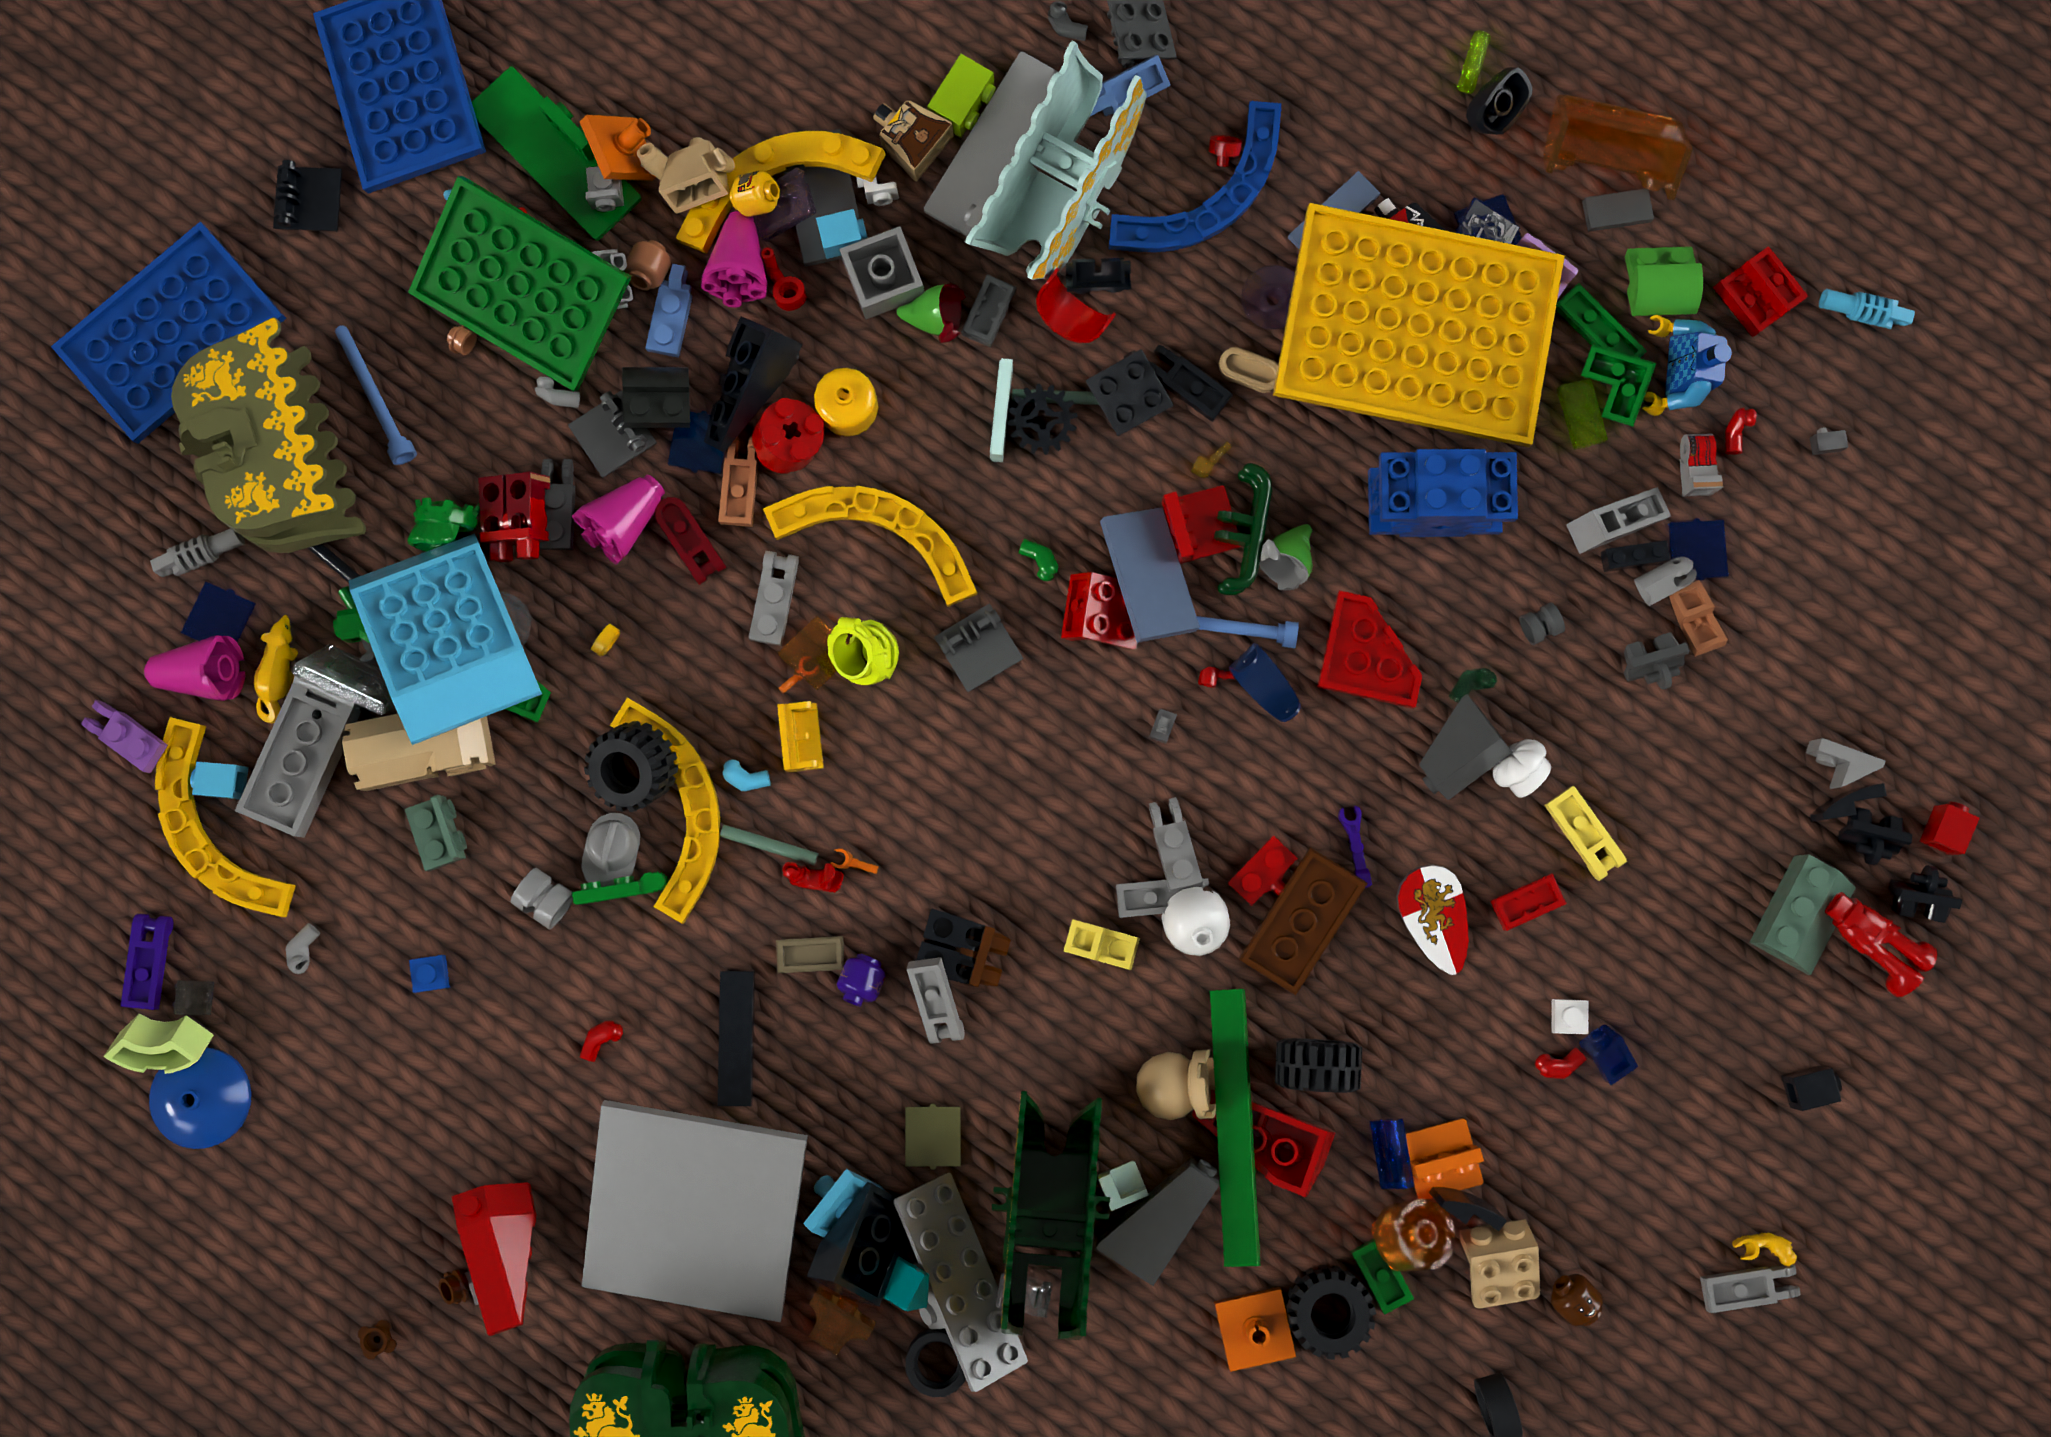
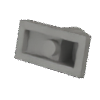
[1806,738,1886,789]

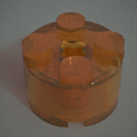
[1371,1199,1455,1272]

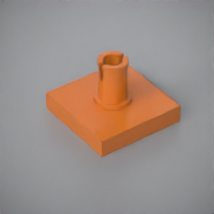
[580,115,656,181]
[1214,1287,1296,1372]

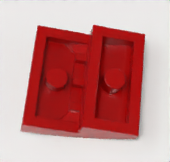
[1713,246,1809,338]

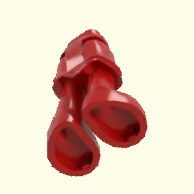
[1825,892,1938,997]

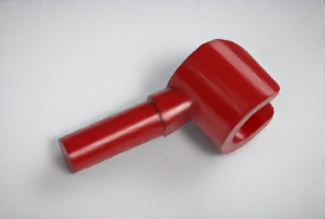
[1198,667,1235,688]

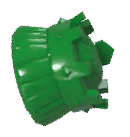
[407,498,480,552]

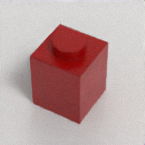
[1919,801,1980,855]

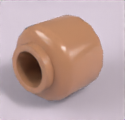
[624,240,671,290]

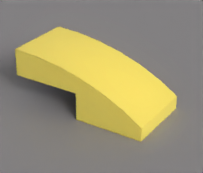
[1064,919,1140,970]

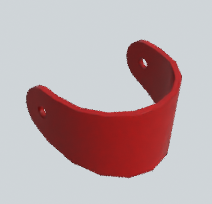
[1036,268,1116,343]

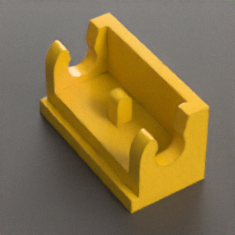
[777,701,824,772]

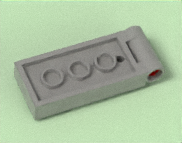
[235,663,367,838]

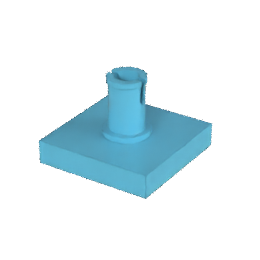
[803,1169,887,1237]

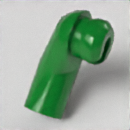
[1018,538,1058,582]

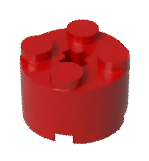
[752,398,824,474]

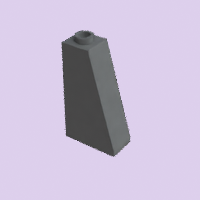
[1095,1158,1219,1286]

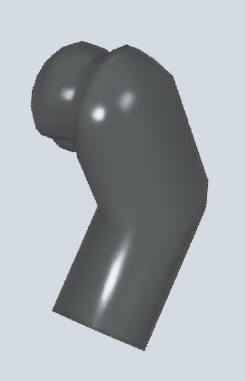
[1048,1,1088,41]

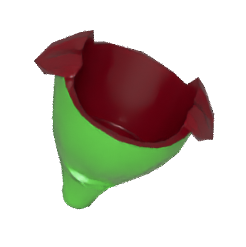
[896,282,966,343]

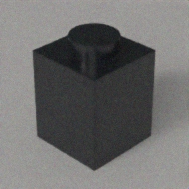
[1781,1066,1842,1111]

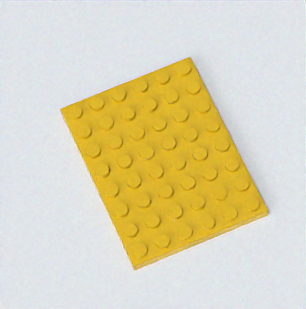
[1273,203,1565,448]

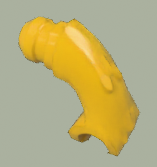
[1732,1232,1797,1266]

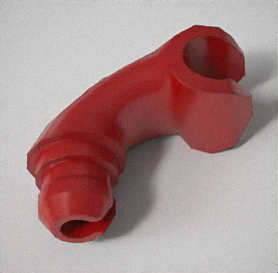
[782,861,844,893]

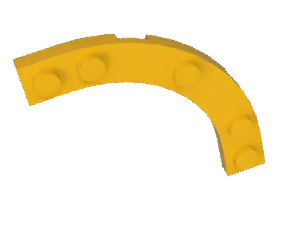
[676,131,886,254]
[763,486,977,607]
[610,697,720,924]
[155,717,296,917]

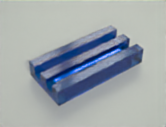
[1370,1118,1414,1189]

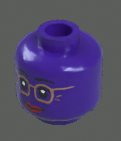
[837,954,886,1007]

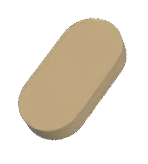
[1219,347,1278,393]

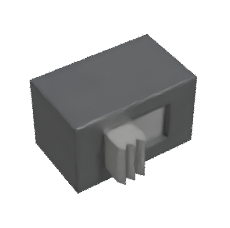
[1810,427,1848,455]
[1149,709,1177,744]

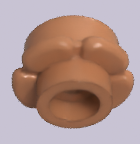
[447,325,477,355]

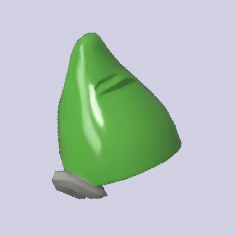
[1259,524,1313,591]

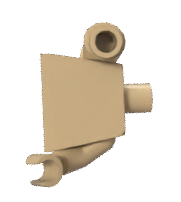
[637,137,735,214]

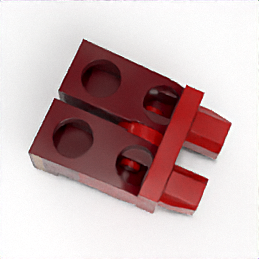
[478,472,550,562]

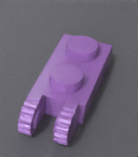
[81,700,168,773]

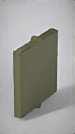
[905,1103,961,1170]

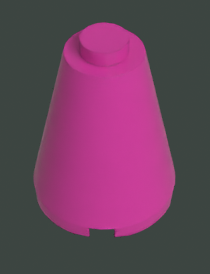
[144,635,245,701]

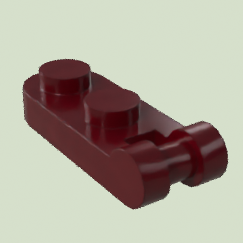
[655,497,727,585]

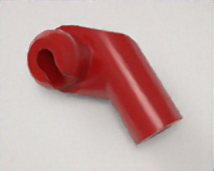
[1725,407,1757,455]
[579,1020,623,1062]
[1535,1047,1587,1079]

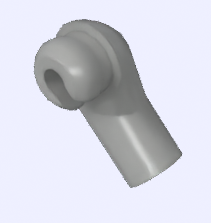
[535,377,580,408]

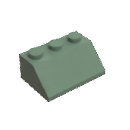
[1749,854,1856,975]

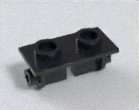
[1066,257,1131,294]

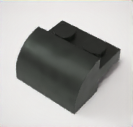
[622,367,690,428]

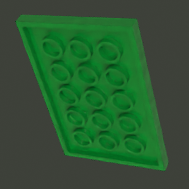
[408,176,632,392]

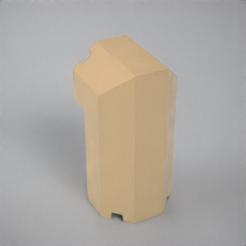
[342,714,496,791]

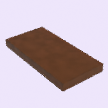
[1239,847,1368,995]

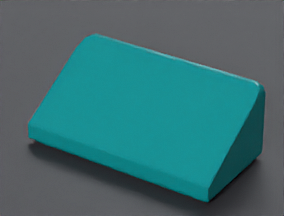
[883,1256,930,1311]

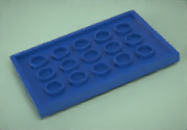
[313,0,486,194]
[51,221,286,444]

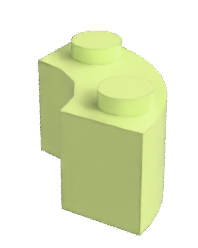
[103,1013,214,1074]

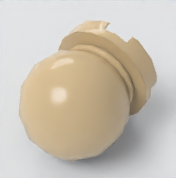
[1136,1050,1216,1120]

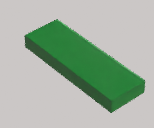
[1556,283,1647,358]

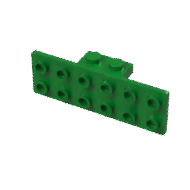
[472,66,642,241]

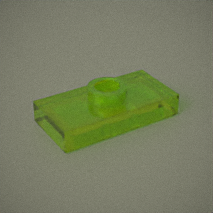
[1557,379,1608,450]

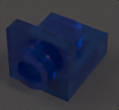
[1579,1025,1638,1086]

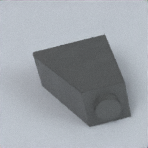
[1419,694,1513,800]

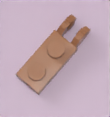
[718,436,759,527]

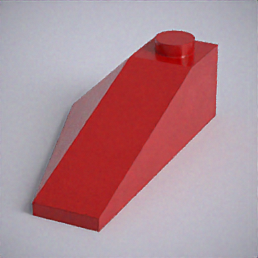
[1192,1090,1335,1197]

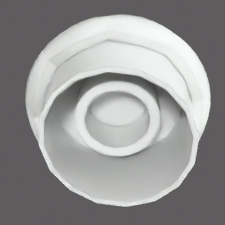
[1493,739,1551,798]

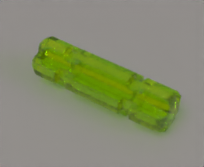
[1457,30,1491,94]

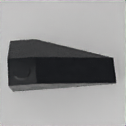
[704,316,803,452]

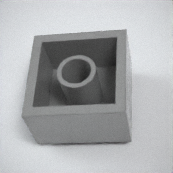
[839,226,925,320]

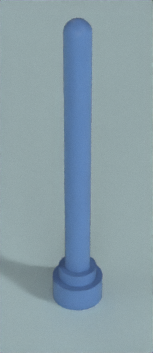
[335,325,417,465]
[1197,616,1299,648]

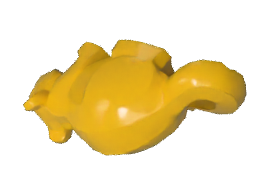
[254,615,298,723]

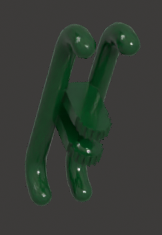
[1214,463,1272,595]

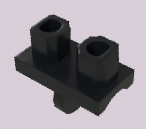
[1838,807,1912,866]
[1888,865,1962,923]

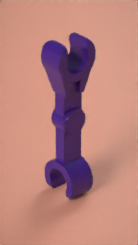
[1338,806,1372,888]

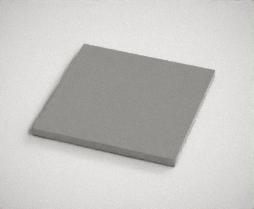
[582,1100,808,1322]

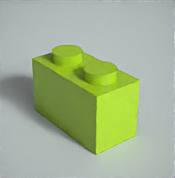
[927,54,996,138]

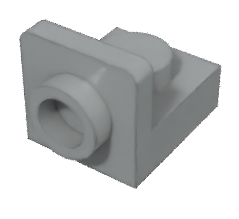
[586,166,624,212]

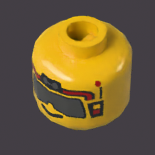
[729,171,780,217]

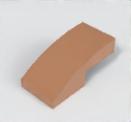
[1669,580,1728,657]

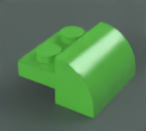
[1625,247,1703,316]

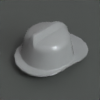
[582,813,640,887]

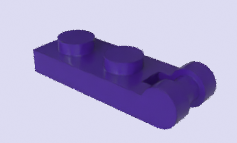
[120,913,173,1010]

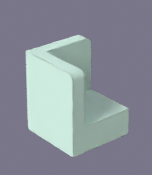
[1097,1161,1149,1211]

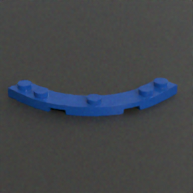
[1109,101,1281,252]

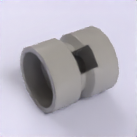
[510,868,573,929]

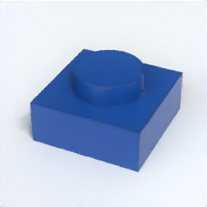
[409,955,450,993]

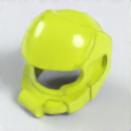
[827,617,899,686]

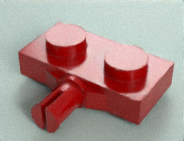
[1227,835,1298,906]

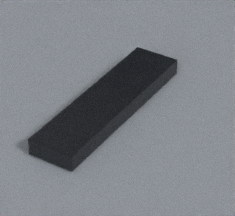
[718,971,755,1106]

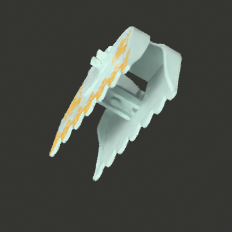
[965,40,1147,280]

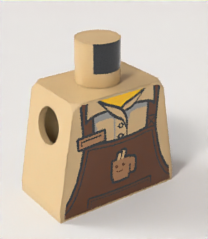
[873,100,954,182]

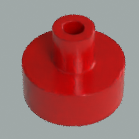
[1208,135,1242,167]

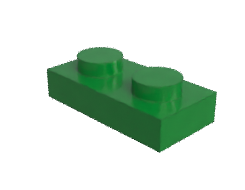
[1350,1235,1414,1315]

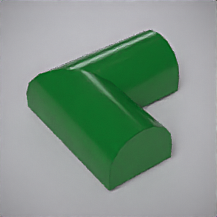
[1581,344,1657,427]

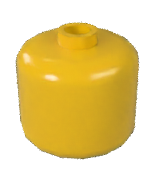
[814,367,878,436]

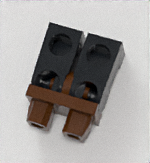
[916,908,1011,987]

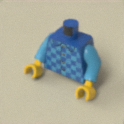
[1642,315,1732,416]

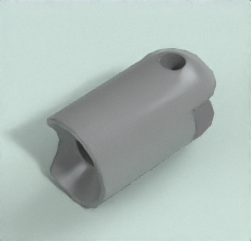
[1634,557,1697,606]

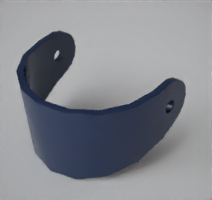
[1229,643,1301,722]

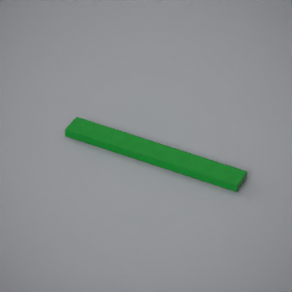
[1210,989,1261,1267]

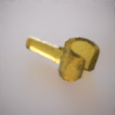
[1191,441,1232,478]

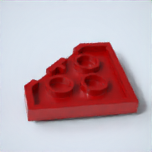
[1317,590,1422,709]

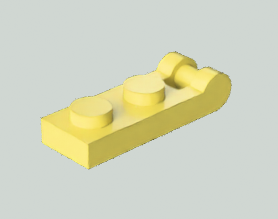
[1544,786,1627,881]

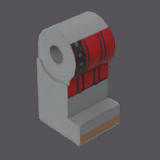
[1679,434,1723,497]

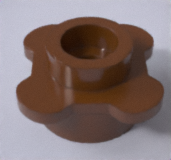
[439,1269,470,1304]
[358,1320,397,1359]

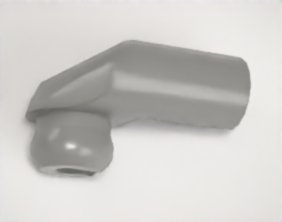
[286,923,320,974]

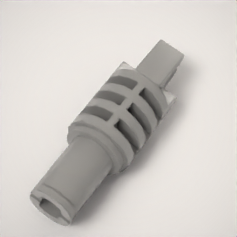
[150,528,245,577]

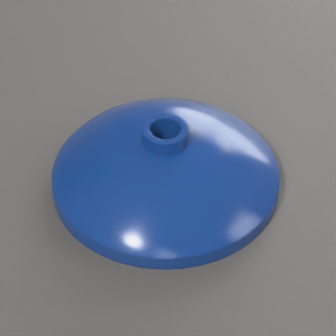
[149,1047,251,1149]

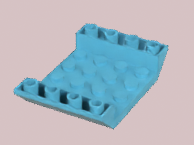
[349,534,542,745]

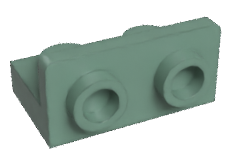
[404,795,467,872]

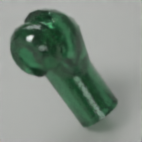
[1448,668,1497,703]

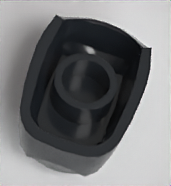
[1466,67,1533,135]

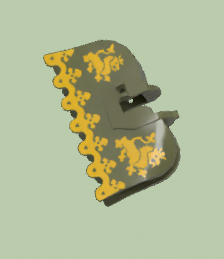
[171,317,366,553]

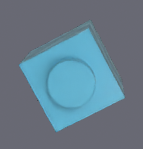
[816,209,868,259]
[190,762,249,799]

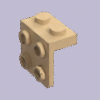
[1460,1219,1540,1308]

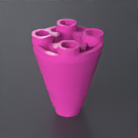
[701,211,767,308]
[572,474,665,565]

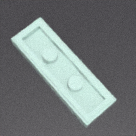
[990,358,1013,462]

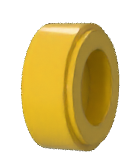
[591,624,620,657]

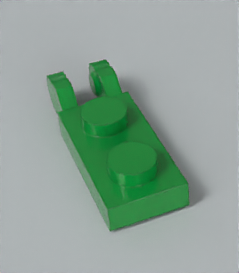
[572,872,669,905]

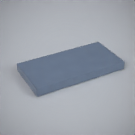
[1100,507,1200,643]

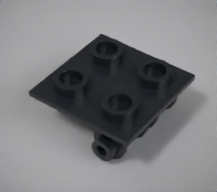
[273,160,342,232]
[1085,349,1174,436]

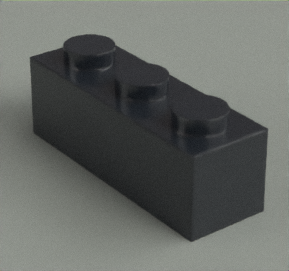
[1600,540,1670,572]

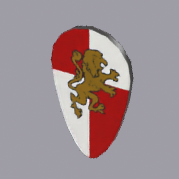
[1396,864,1469,975]

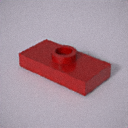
[1490,873,1567,931]

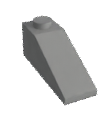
[1566,487,1671,554]

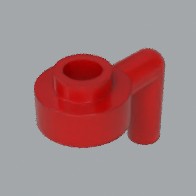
[761,247,807,311]

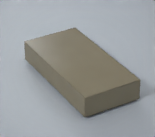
[776,936,845,973]

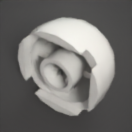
[1162,887,1230,956]

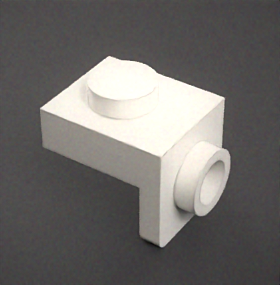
[856,176,899,206]

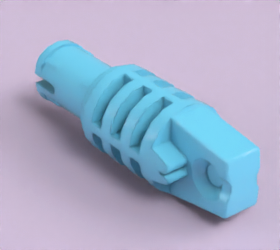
[1819,289,1915,329]

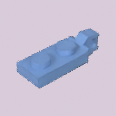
[1090,55,1171,116]
[645,264,692,358]

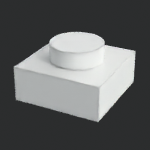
[1552,999,1588,1034]

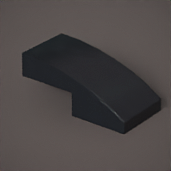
[1810,783,1887,822]
[1429,1187,1507,1231]

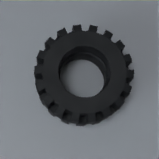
[584,721,678,812]
[1275,1038,1362,1093]
[1285,1265,1376,1360]

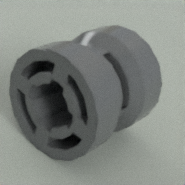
[1519,602,1565,646]

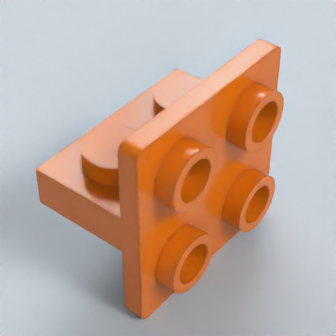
[1401,1118,1484,1201]

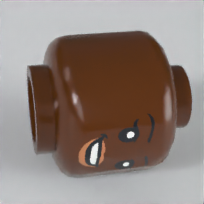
[1551,1274,1603,1326]

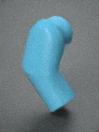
[722,759,771,791]

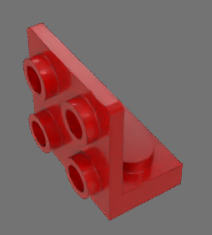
[1161,485,1241,564]
[1061,572,1137,650]

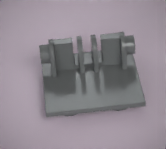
[1107,0,1177,68]
[568,390,657,478]
[934,603,1024,692]

